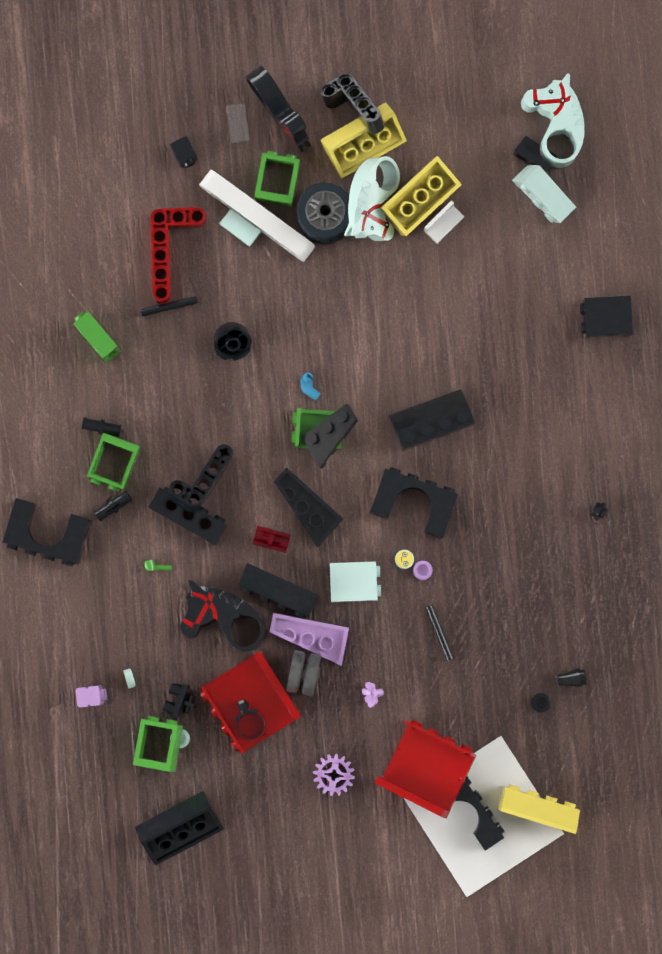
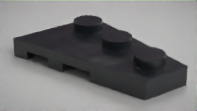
[301,404,358,469]

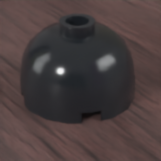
[213,322,252,361]

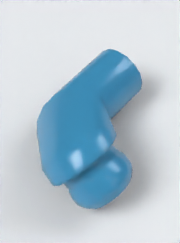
[300,373,321,401]

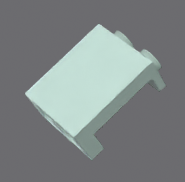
[330,561,381,602]

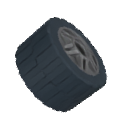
[297,182,349,244]

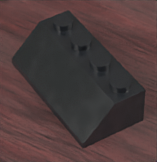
[389,389,475,451]
[238,563,318,619]
[135,791,224,866]

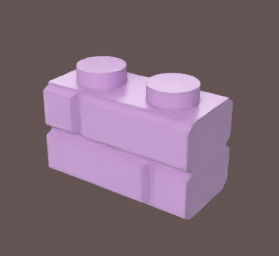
[76,685,107,707]

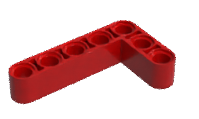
[150,207,207,304]

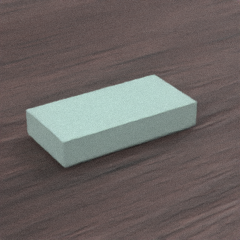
[219,209,261,247]

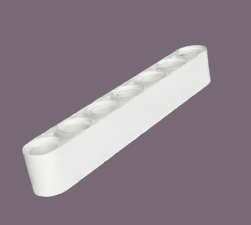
[199,170,315,262]

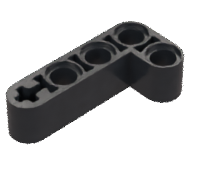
[321,74,385,134]
[168,444,233,513]

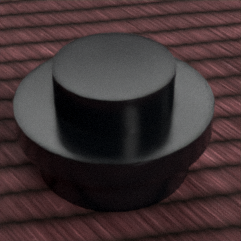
[591,502,608,521]
[531,693,551,712]

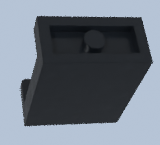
[580,296,633,338]

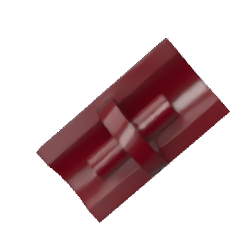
[252,525,291,553]

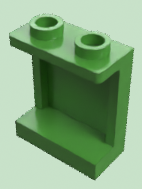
[291,408,342,450]

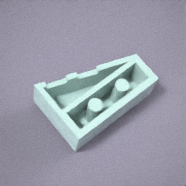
[512,165,576,223]

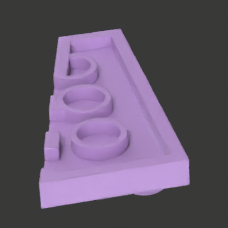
[270,613,349,666]

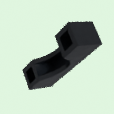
[455,776,505,851]

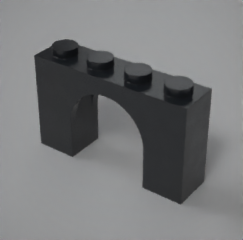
[370,467,458,539]
[3,498,91,567]

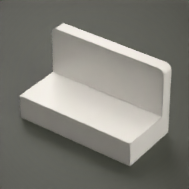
[424,200,464,244]

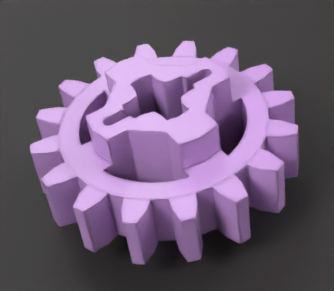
[313,754,355,796]

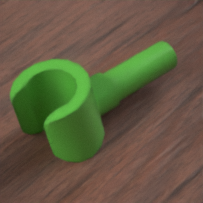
[144,560,172,571]

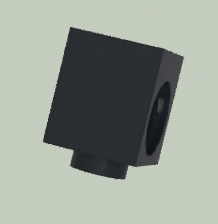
[170,136,198,168]

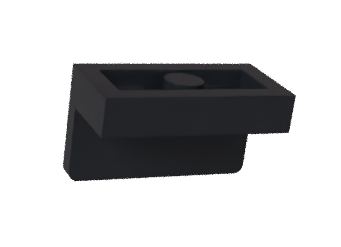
[513,136,557,173]

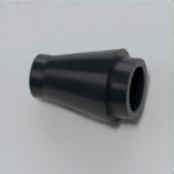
[558,668,587,687]

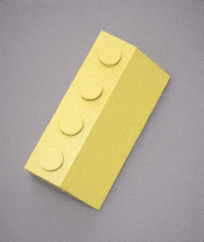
[320,102,407,178]
[381,156,462,236]
[497,784,580,834]

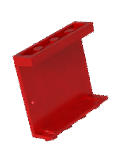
[200,651,301,753]
[375,719,477,819]

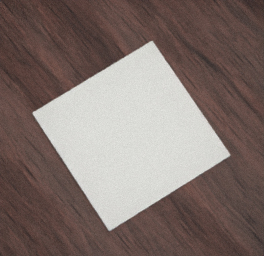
[404,736,564,897]

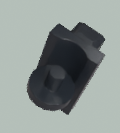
[163,683,197,719]

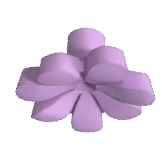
[362,682,384,708]

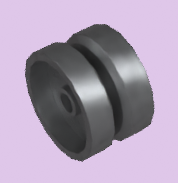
[286,650,321,696]

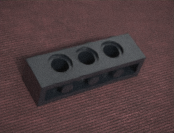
[149,486,227,545]

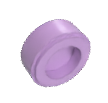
[413,561,433,580]

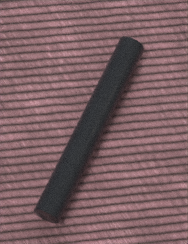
[141,296,198,317]
[425,605,454,661]

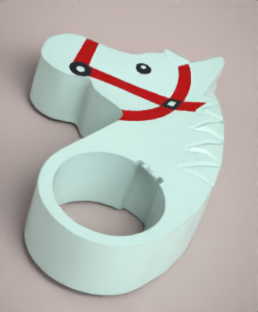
[521,73,584,168]
[344,156,400,241]

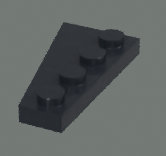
[274,468,343,548]

